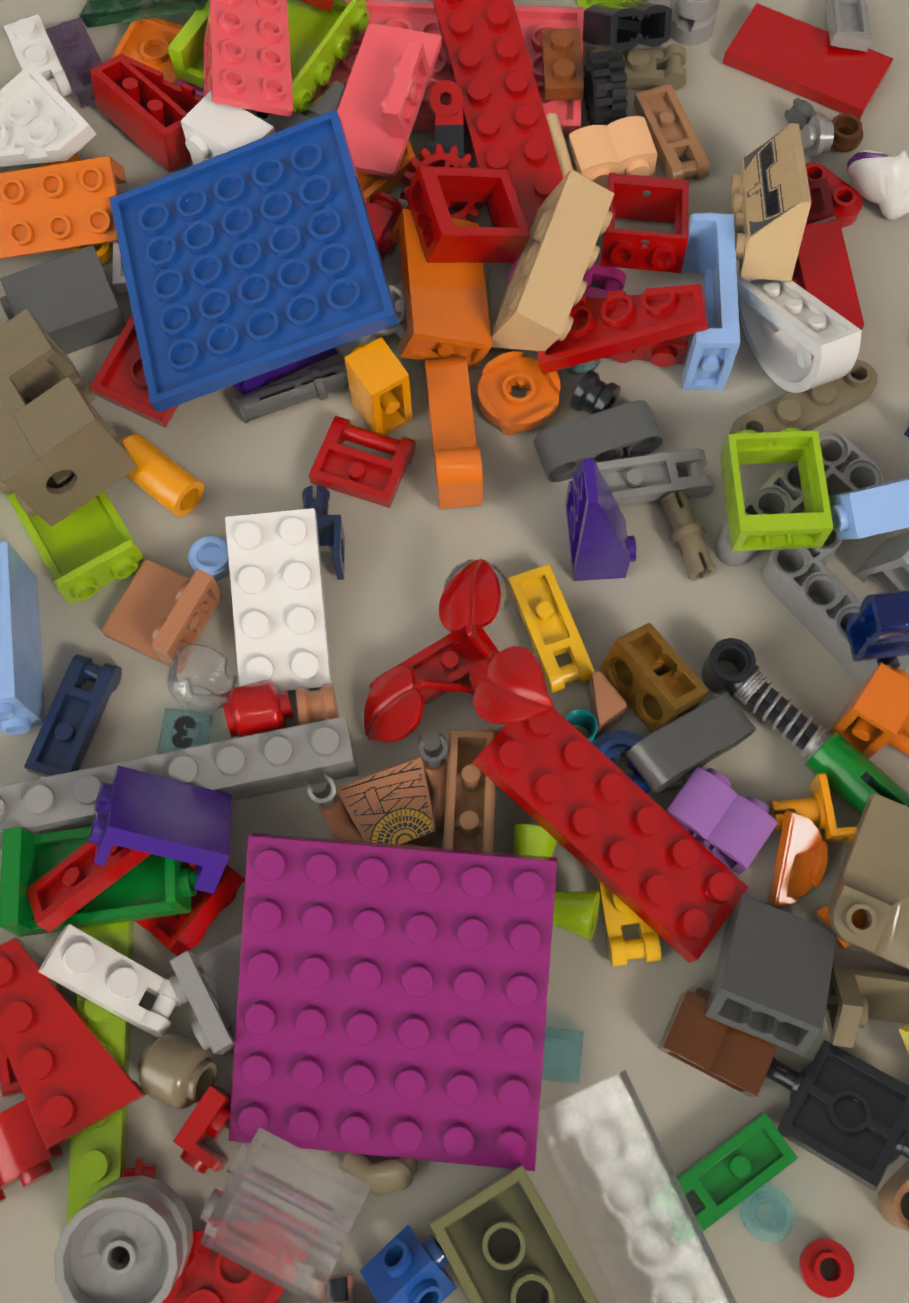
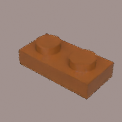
[541,28,584,100]

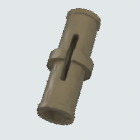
[660,491,717,581]

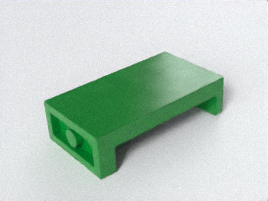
[0,826,197,937]

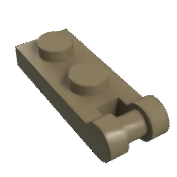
[583,44,686,90]

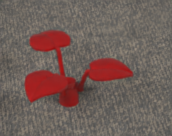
[364,558,554,743]

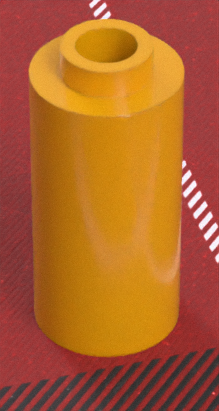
[121,434,205,517]

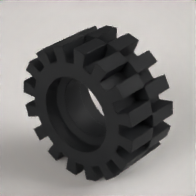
[583,49,628,126]

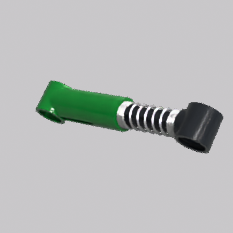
[701,638,909,815]

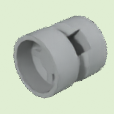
[670,0,720,46]

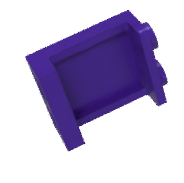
[88,765,232,894]

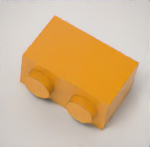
[344,337,413,435]

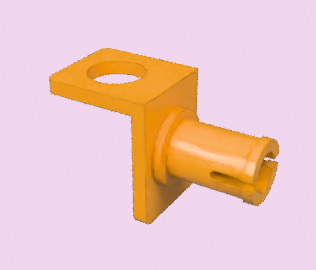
[769,773,857,845]

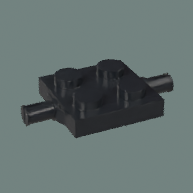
[765,1040,909,1192]

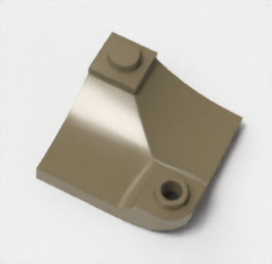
[828,793,909,970]

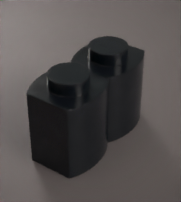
[583,0,672,50]

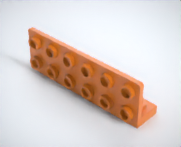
[0,156,126,260]

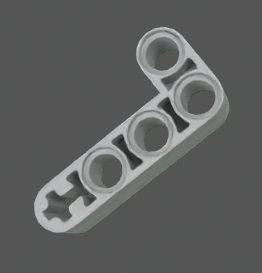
[715,431,884,567]
[762,530,909,684]

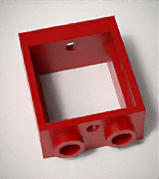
[405,166,531,263]
[600,173,689,273]

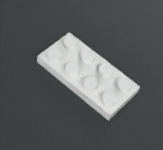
[225,508,332,692]

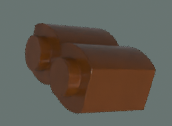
[657,988,778,1097]

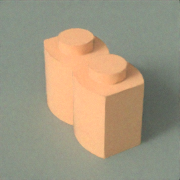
[568,116,658,188]

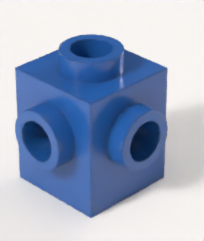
[359,1225,457,1303]

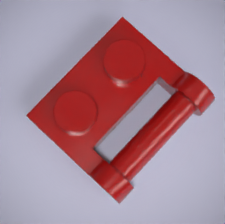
[309,416,416,508]

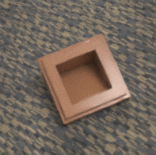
[589,671,627,737]

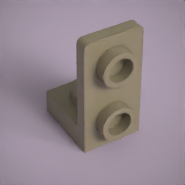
[825,966,909,1048]

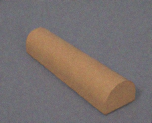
[443,729,497,852]

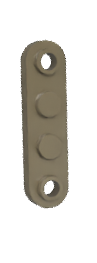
[729,360,878,434]

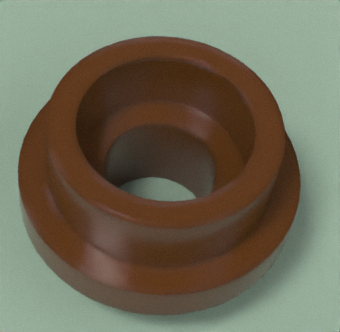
[831,113,863,152]

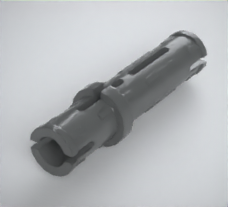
[236,361,349,424]

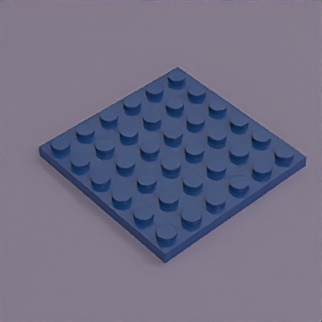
[110,109,400,412]

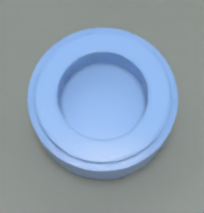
[188,536,230,581]

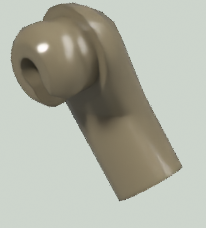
[338,1151,418,1195]

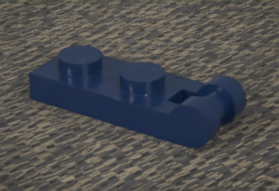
[24,654,122,777]

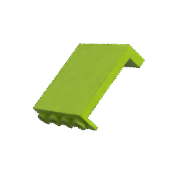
[167,0,369,114]

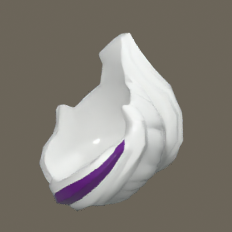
[847,150,909,220]

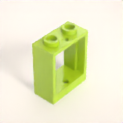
[720,428,833,551]

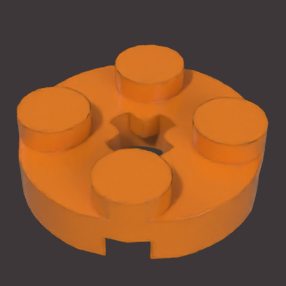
[477,351,561,435]

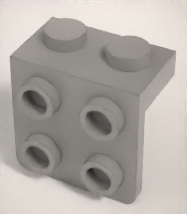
[169,932,242,1056]

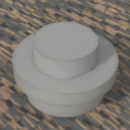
[801,116,834,157]

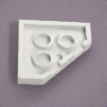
[0,63,97,167]

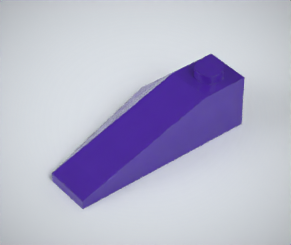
[565,458,636,581]

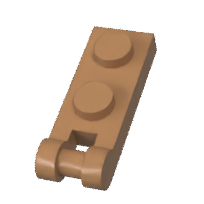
[634,84,710,180]

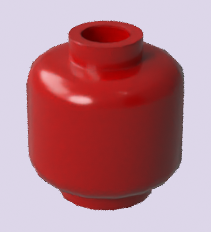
[223,680,294,738]

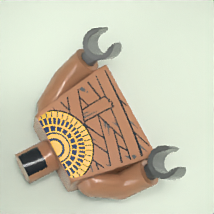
[304,731,448,846]

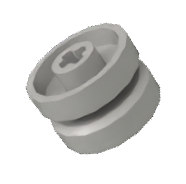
[54,1175,193,1303]

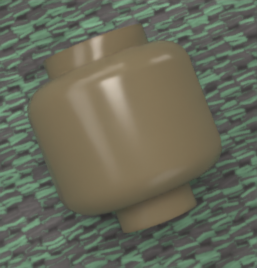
[138,1032,217,1109]

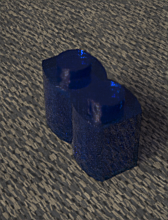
[846,590,909,662]

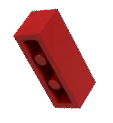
[792,222,864,330]

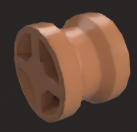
[296,683,339,725]

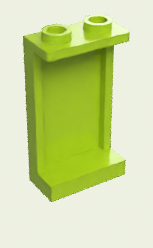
[6,490,145,605]

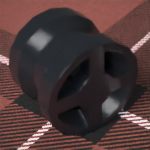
[570,370,621,415]

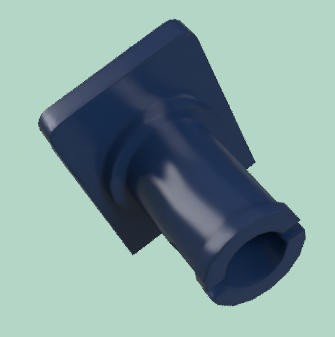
[302,485,345,580]

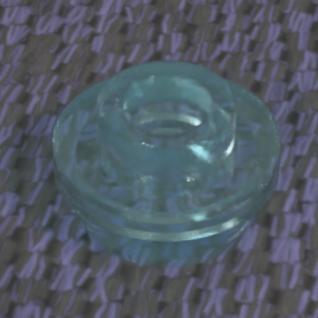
[740,1185,794,1243]

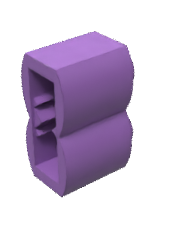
[666,767,778,875]

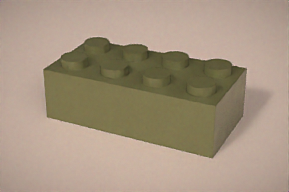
[429,1164,599,1303]

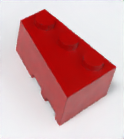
[90,54,204,173]

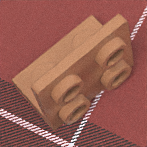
[102,560,223,671]

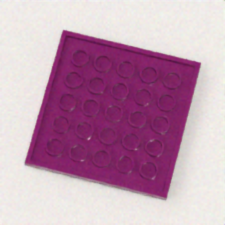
[228,833,557,1171]

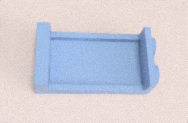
[682,212,741,390]
[0,541,45,735]

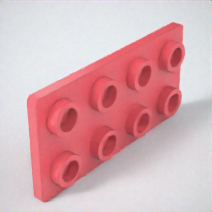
[203,0,293,117]
[337,23,442,178]

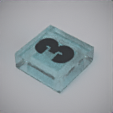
[157,708,213,754]

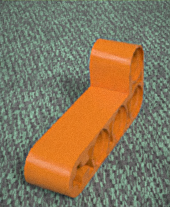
[424,357,483,510]

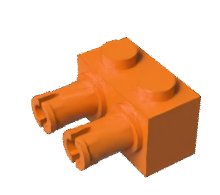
[829,663,909,759]

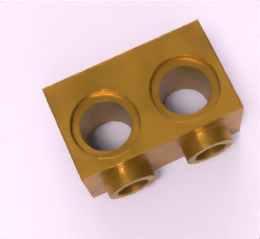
[599,622,709,733]

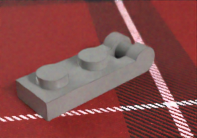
[596,448,713,506]

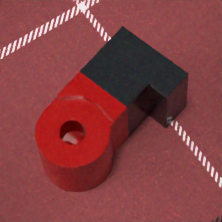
[424,80,464,159]

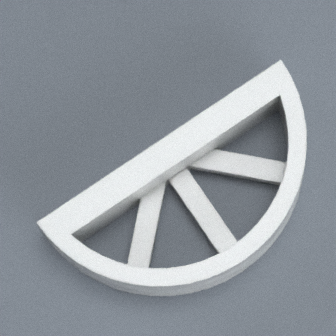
[737,275,862,393]

